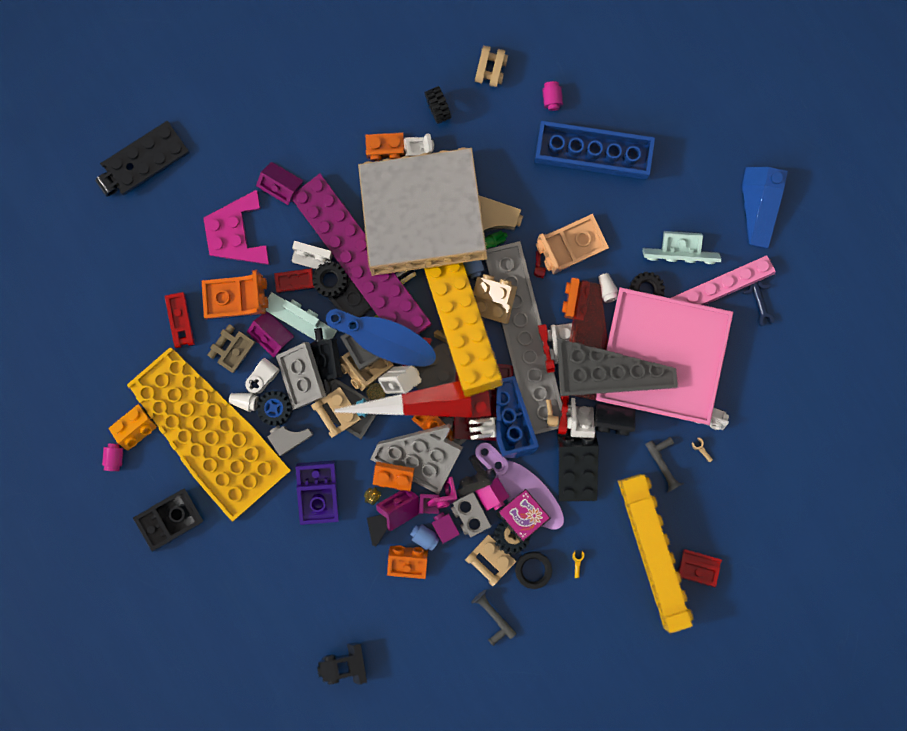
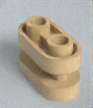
[475,45,508,87]

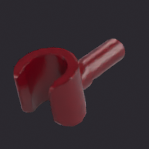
[534,251,546,278]

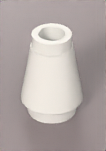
[598,273,619,303]
[229,393,259,412]

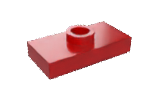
[274,268,314,293]

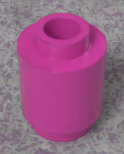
[543,81,563,111]
[102,444,123,471]

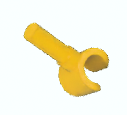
[572,551,584,578]

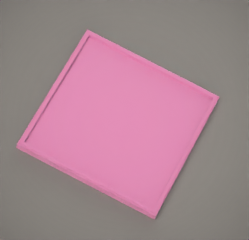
[595,288,733,425]

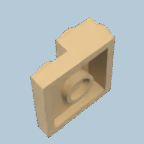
[473,274,517,324]
[340,352,394,391]

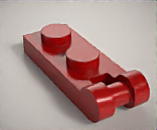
[165,292,195,348]

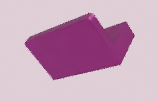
[256,162,303,205]
[247,311,294,358]
[376,490,419,531]

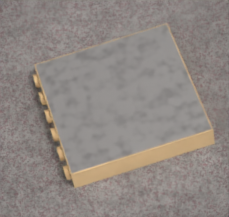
[358,147,487,276]

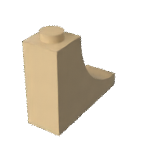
[478,195,523,233]

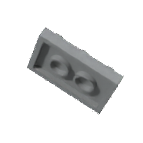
[276,342,327,410]

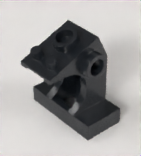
[317,643,367,685]

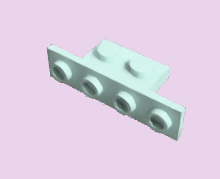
[643,231,721,264]
[266,292,337,340]

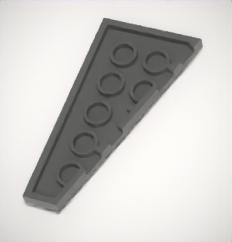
[556,338,678,396]

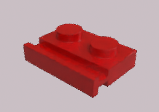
[678,549,722,587]

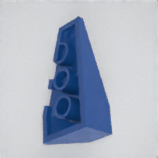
[742,167,788,249]
[496,376,539,458]

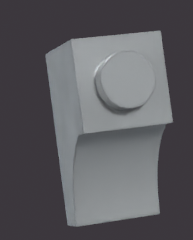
[267,425,314,456]

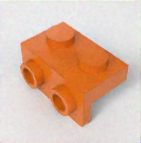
[562,278,589,321]
[372,461,414,491]

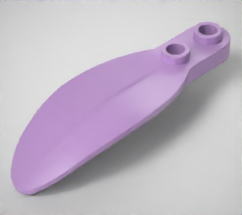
[475,442,564,529]

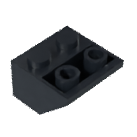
[594,404,635,436]

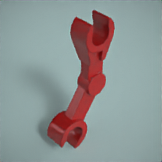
[538,324,555,373]
[558,396,569,435]

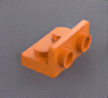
[365,133,405,161]
[387,545,428,579]

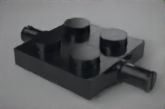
[310,328,342,394]

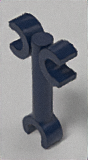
[743,280,774,326]

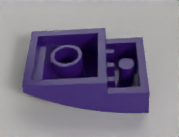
[295,460,339,525]

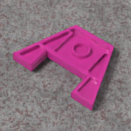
[204,190,270,265]

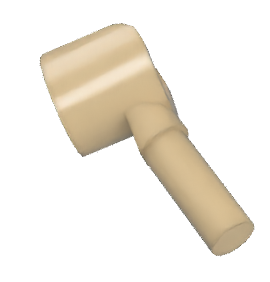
[546,399,559,427]
[692,438,713,462]

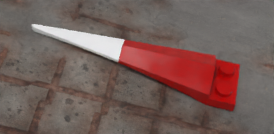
[334,381,491,418]

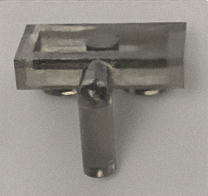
[456,455,497,497]

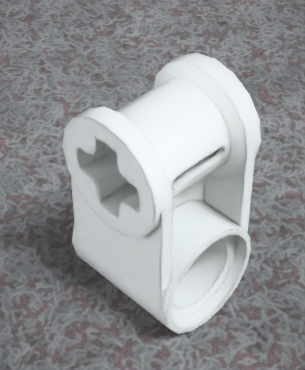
[245,358,280,395]

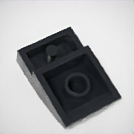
[133,488,204,552]

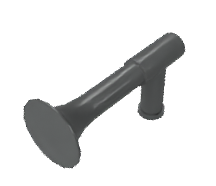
[645,437,684,493]
[471,589,516,646]

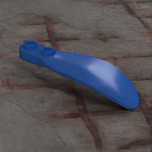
[326,309,436,367]

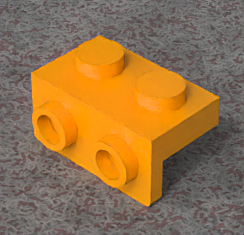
[108,404,157,451]

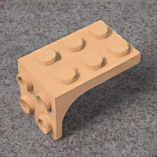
[536,214,609,274]

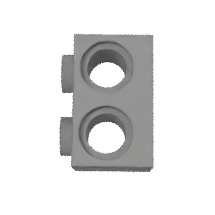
[451,492,491,537]

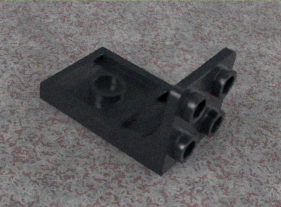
[557,429,599,502]

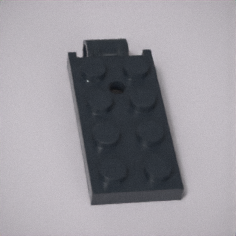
[95,121,189,197]

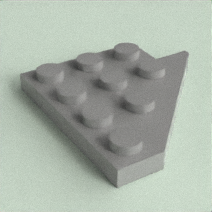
[370,424,463,495]

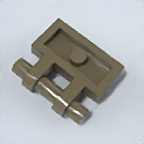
[207,324,256,374]

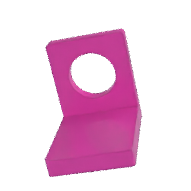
[426,477,457,508]

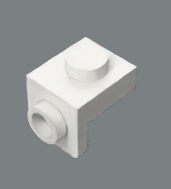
[404,134,434,156]

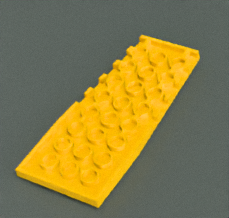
[127,348,291,522]

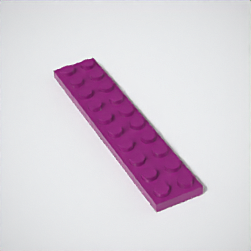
[292,173,432,335]

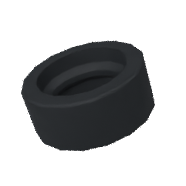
[515,551,552,589]

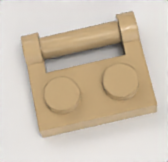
[311,387,361,438]
[465,534,517,587]

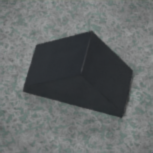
[367,514,387,547]

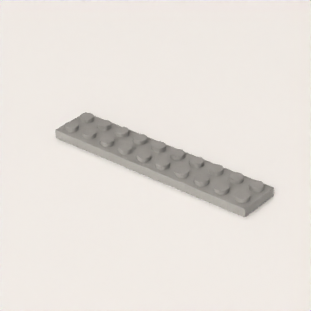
[485,241,562,434]

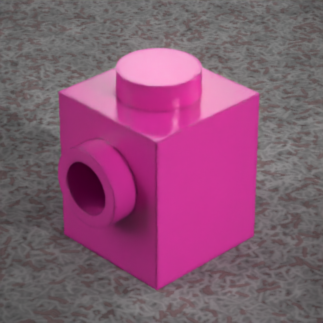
[475,477,509,511]

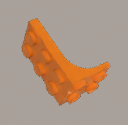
[201,270,269,319]

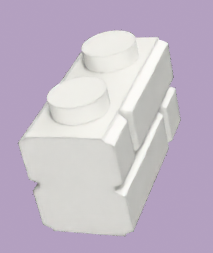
[378,366,421,394]

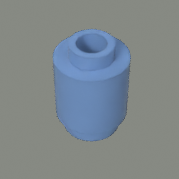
[463,260,485,279]
[410,524,440,551]

